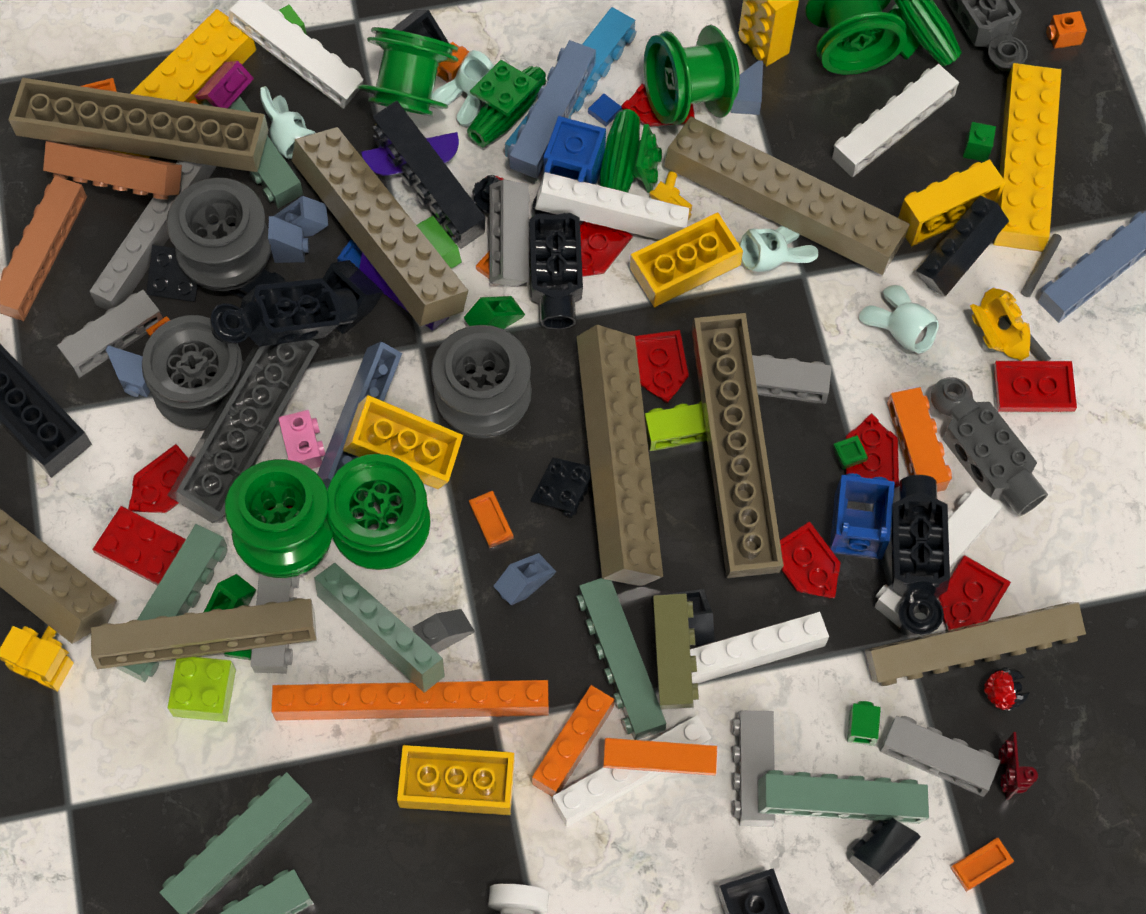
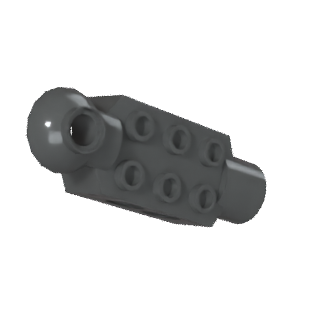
[945,0,1028,71]
[931,377,1048,516]

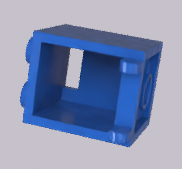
[543,116,606,185]
[830,473,895,559]

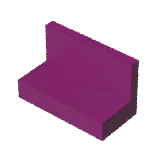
[195,61,254,109]

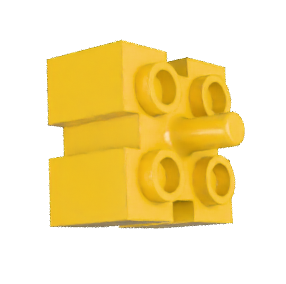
[0,625,74,692]

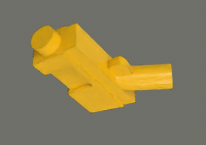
[649,171,692,220]

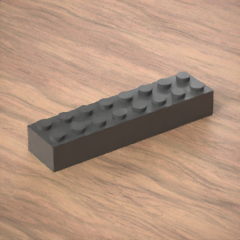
[167,340,319,523]

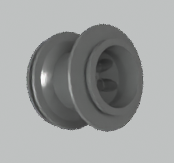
[166,178,271,291]
[142,315,244,429]
[431,325,532,438]

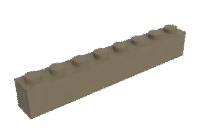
[91,598,317,669]
[865,602,1086,686]

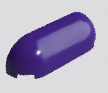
[361,132,459,176]

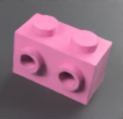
[279,410,325,469]

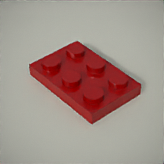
[994,361,1077,412]
[92,506,186,586]

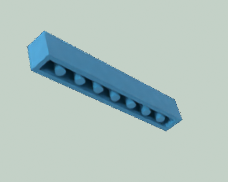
[505,7,637,159]

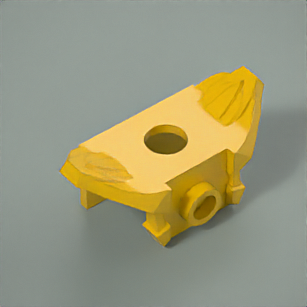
[970,288,1030,361]

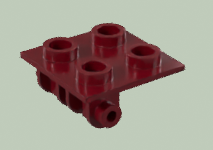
[999,732,1038,800]

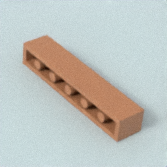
[43,141,182,199]
[0,176,87,321]

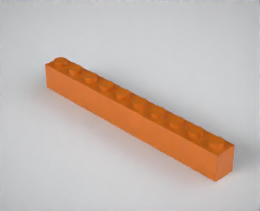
[271,680,549,721]

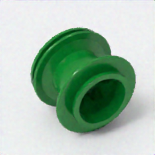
[805,0,907,75]
[643,25,740,125]
[357,27,458,116]
[326,454,431,570]
[224,459,333,578]

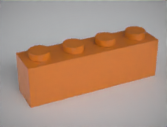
[887,387,952,492]
[532,685,615,797]

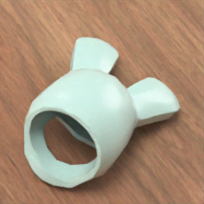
[432,50,495,127]
[260,86,316,159]
[740,225,818,272]
[859,285,939,354]

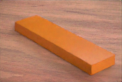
[603,738,717,776]

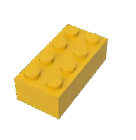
[738,0,799,67]
[898,159,1006,247]
[630,212,743,307]
[343,395,463,489]
[397,745,515,815]

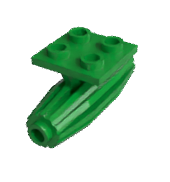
[888,0,962,66]
[467,60,547,147]
[600,109,662,193]

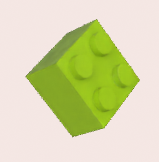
[167,657,236,722]

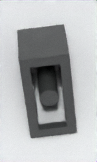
[413,609,475,653]

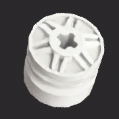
[488,884,549,914]

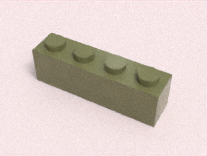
[653,594,699,710]

